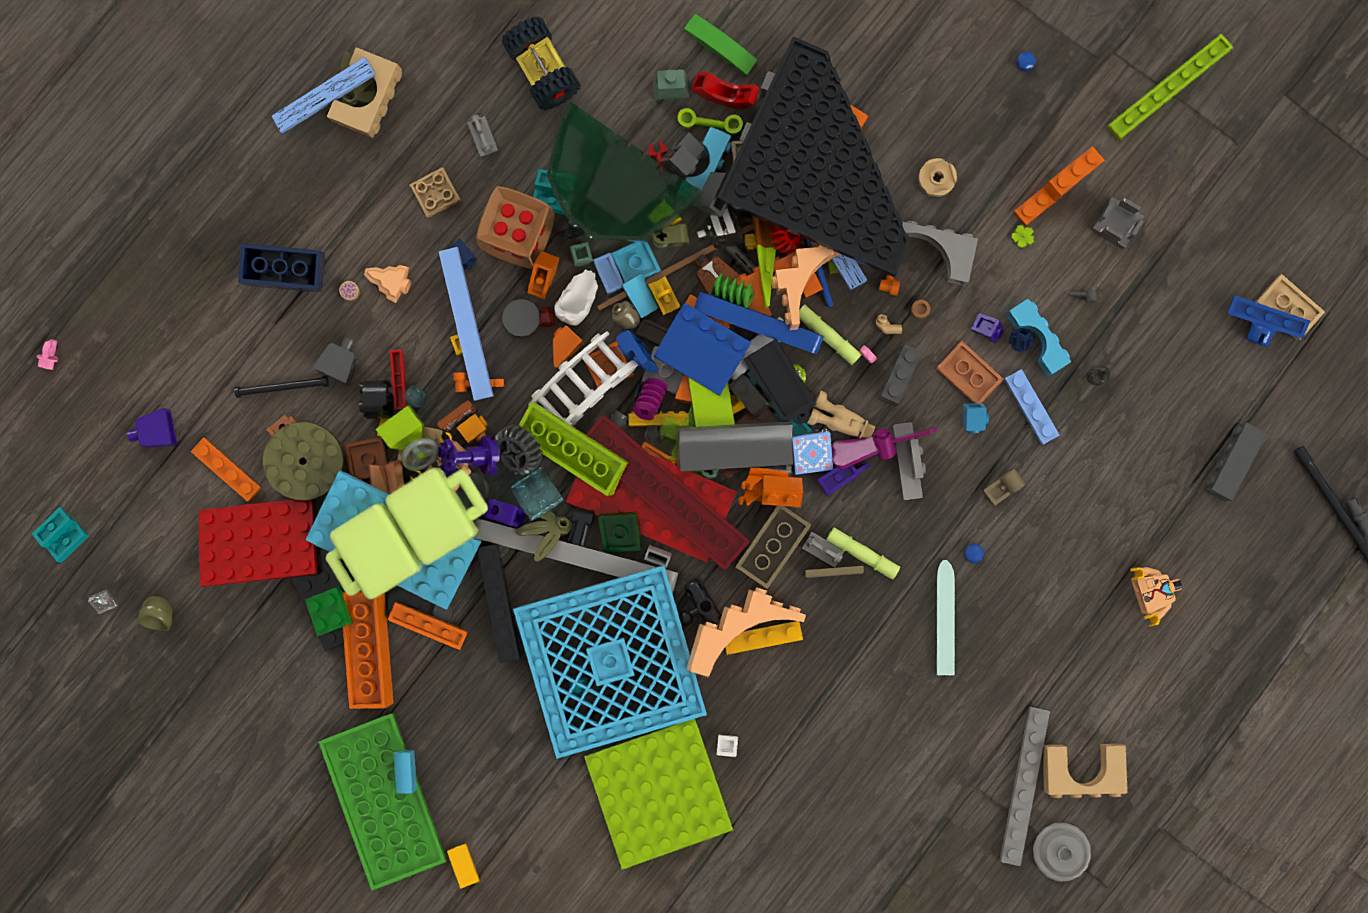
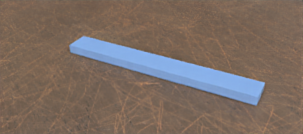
[439,247,494,401]

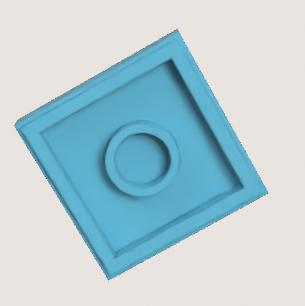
[611,237,661,282]

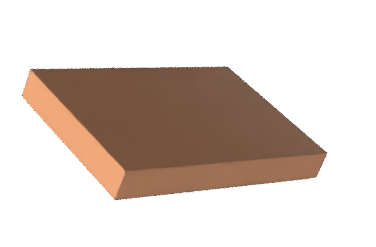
[935,341,1004,403]

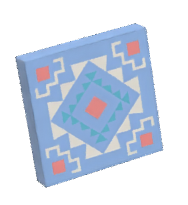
[792,431,833,475]

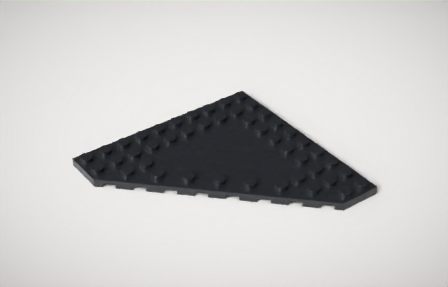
[717,36,911,277]

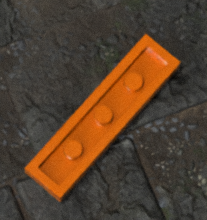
[191,437,262,502]
[388,601,468,650]

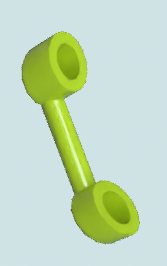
[678,108,743,136]

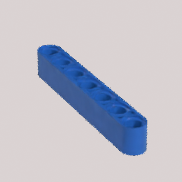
[694,292,824,354]

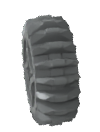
[495,424,543,475]

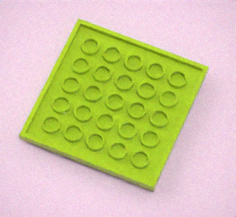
[584,719,733,869]

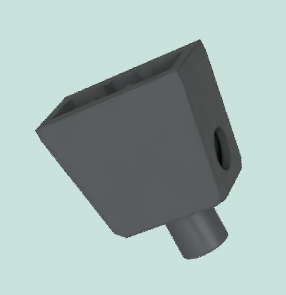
[313,337,359,385]

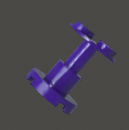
[438,436,499,477]

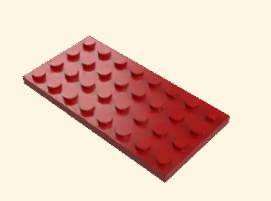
[566,454,737,562]

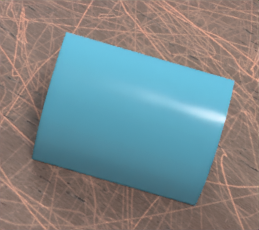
[622,274,659,318]
[394,750,417,793]

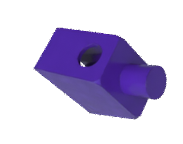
[127,408,178,448]
[485,499,527,528]

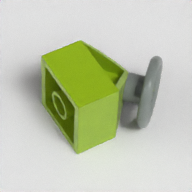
[376,405,439,471]

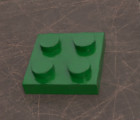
[305,587,353,636]

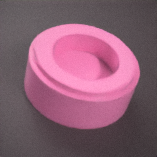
[859,345,877,363]

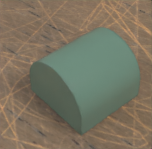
[569,242,593,267]

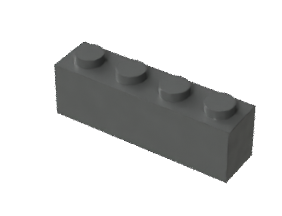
[1205,422,1267,502]

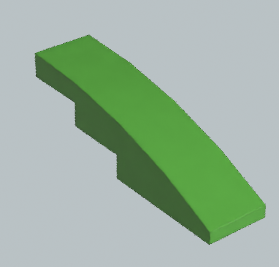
[684,14,757,76]

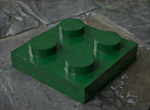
[598,512,643,552]

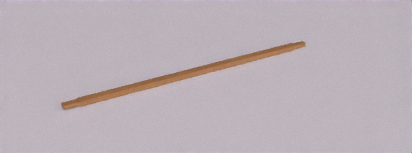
[597,223,754,311]

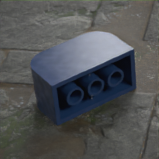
[238,243,325,292]

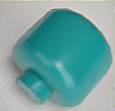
[569,675,588,696]

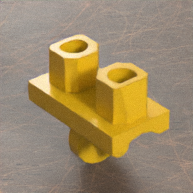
[648,276,681,316]

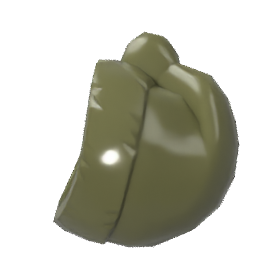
[138,596,173,631]

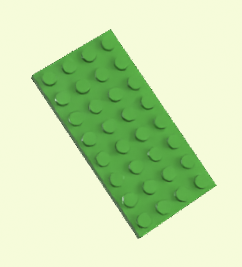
[319,713,447,891]

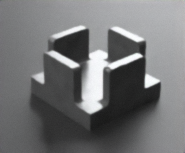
[1091,197,1144,249]

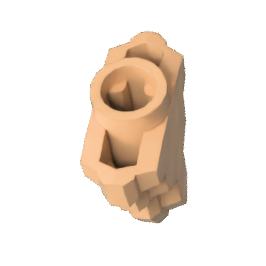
[364,265,411,303]

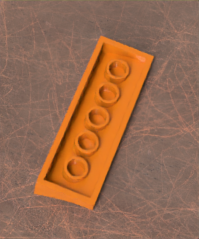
[342,591,394,709]

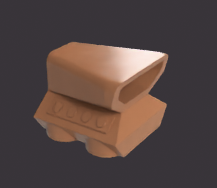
[368,460,404,495]

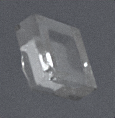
[88,589,117,614]

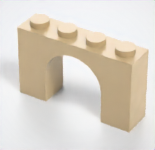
[327,47,402,138]
[1043,743,1127,798]

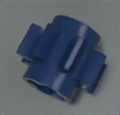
[1009,328,1034,352]

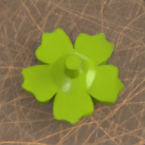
[1011,225,1034,248]

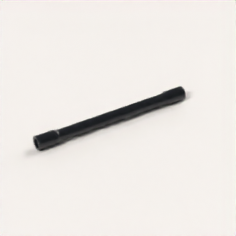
[1293,446,1368,563]

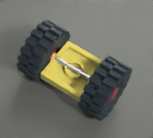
[501,17,581,110]

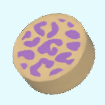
[339,281,360,301]

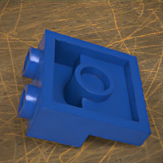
[616,330,659,373]

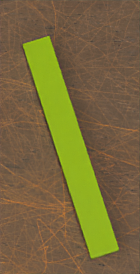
[1107,33,1234,141]

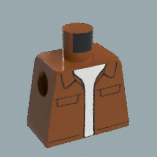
[695,254,740,297]

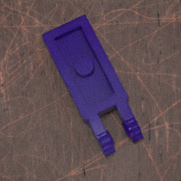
[817,462,871,496]

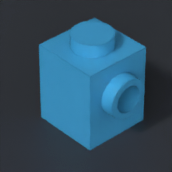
[963,403,989,433]

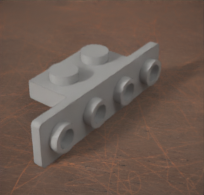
[893,422,926,500]

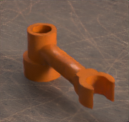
[879,274,900,296]
[453,372,504,392]

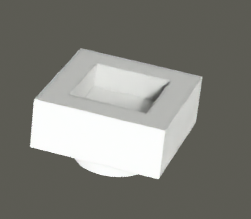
[717,735,738,757]

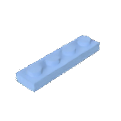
[1004,369,1060,445]

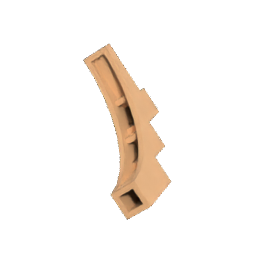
[771,241,841,331]
[686,588,806,677]

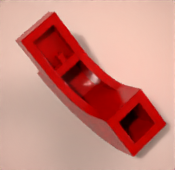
[691,72,760,110]

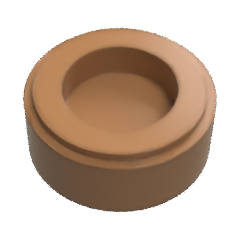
[910,299,930,319]

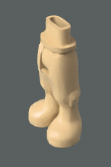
[806,391,875,439]

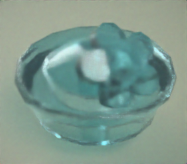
[405,385,425,408]

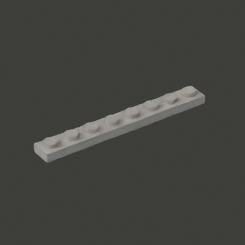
[999,707,1050,866]

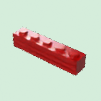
[390,349,408,411]

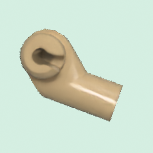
[876,314,902,334]

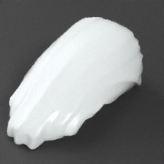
[554,270,598,326]

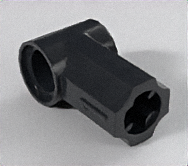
[568,507,595,547]

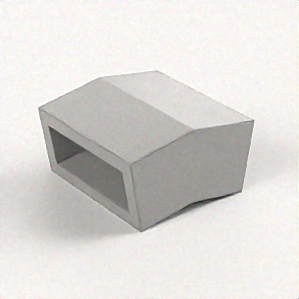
[644,545,672,568]

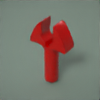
[648,141,668,177]

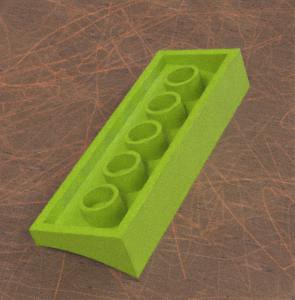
[519,402,628,496]

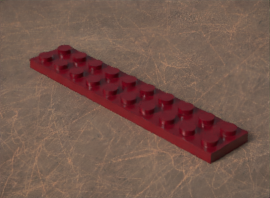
[586,414,750,570]

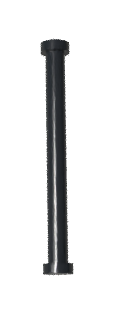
[234,375,329,398]

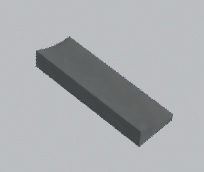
[676,421,793,472]

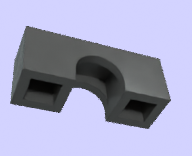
[878,344,922,406]

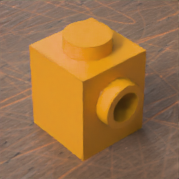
[457,414,489,445]

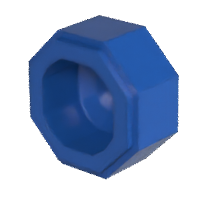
[1016,51,1036,72]
[964,544,984,563]

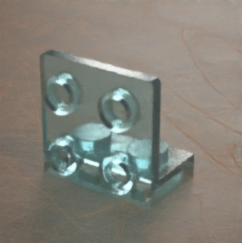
[511,467,564,521]

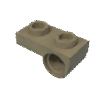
[982,468,1026,506]

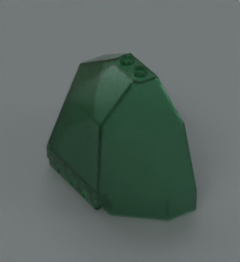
[546,102,702,242]

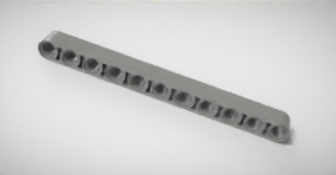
[475,518,678,592]

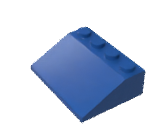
[653,303,751,396]

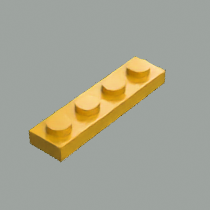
[726,621,803,655]

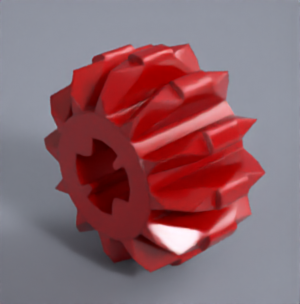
[770,226,802,254]

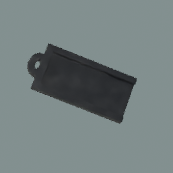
[743,338,817,424]

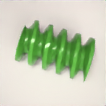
[711,273,755,308]

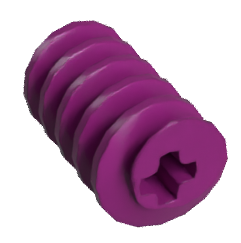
[633,378,668,420]

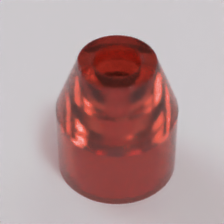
[539,307,555,327]

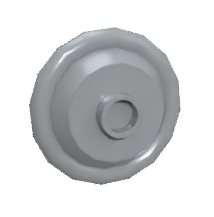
[1033,823,1091,882]

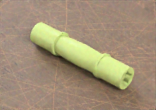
[799,304,862,365]
[826,527,900,580]

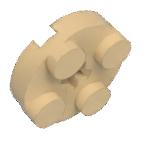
[918,158,957,197]

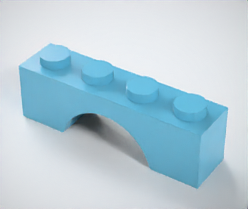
[679,126,732,206]
[1005,298,1071,377]

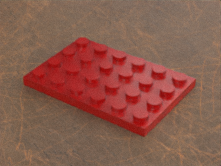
[198,499,317,587]

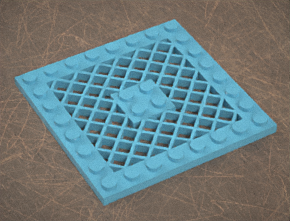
[513,565,707,758]

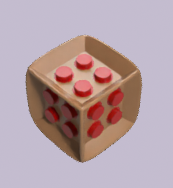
[476,186,555,269]

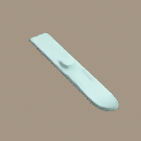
[937,560,955,675]

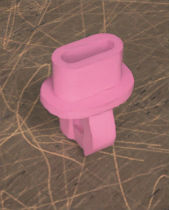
[37,339,58,370]

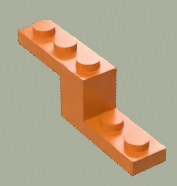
[1013,146,1105,226]

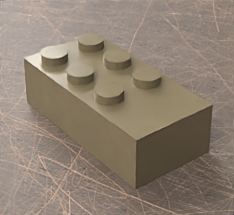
[735,506,811,589]

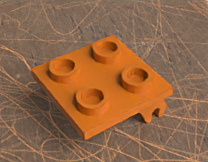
[739,467,789,506]

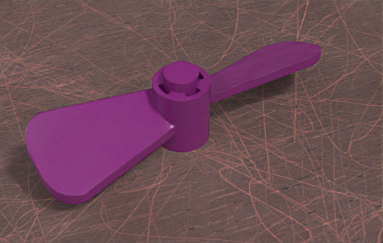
[831,427,937,469]

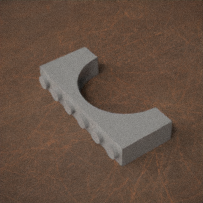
[856,221,978,286]

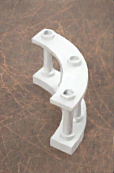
[528,331,638,427]

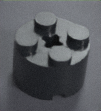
[359,380,394,419]

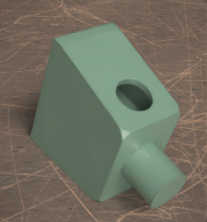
[653,69,689,100]

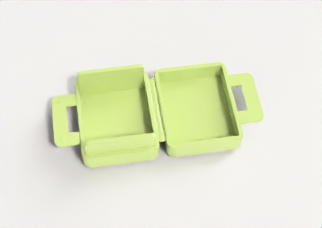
[326,468,488,599]

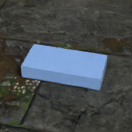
[593,253,623,295]

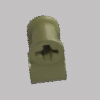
[652,224,689,249]

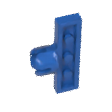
[1227,295,1310,346]

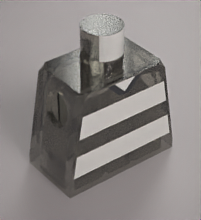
[697,206,745,249]

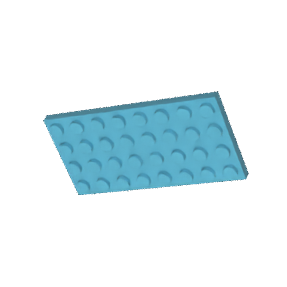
[306,470,481,610]

